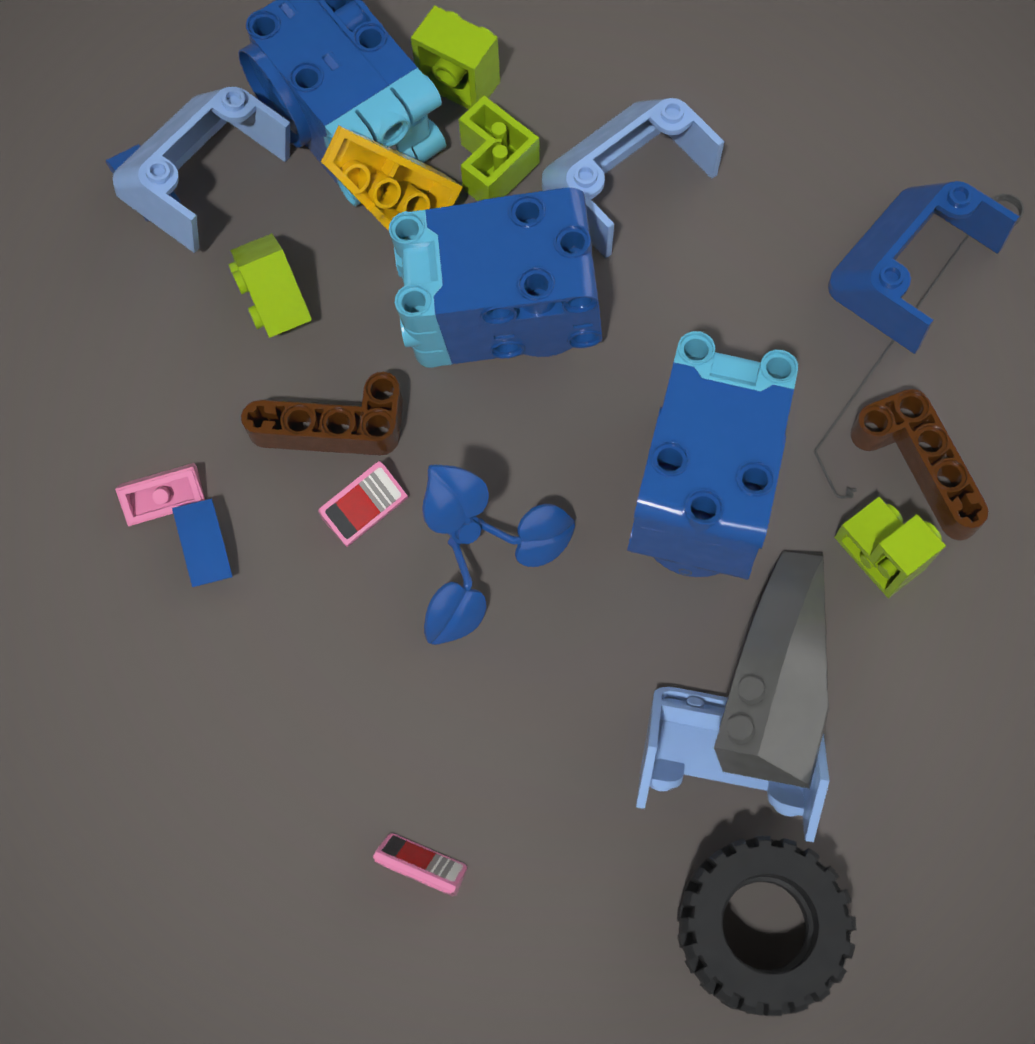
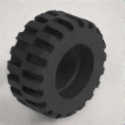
[677,836,856,1016]

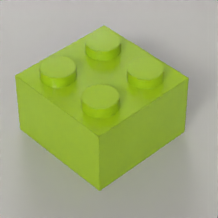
[411,5,500,109]

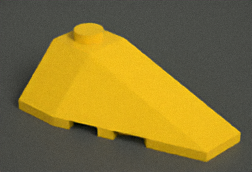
[321,125,463,231]

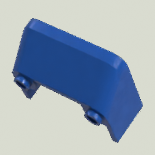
[828,181,1020,354]

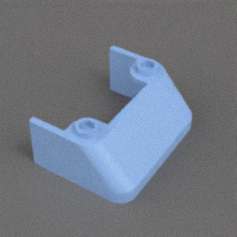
[113,87,290,253]
[542,98,724,258]
[636,687,829,842]

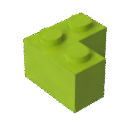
[459,95,540,201]
[228,233,312,338]
[834,497,946,599]

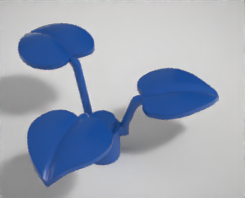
[422,465,575,645]

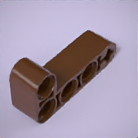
[241,371,403,456]
[850,389,989,541]

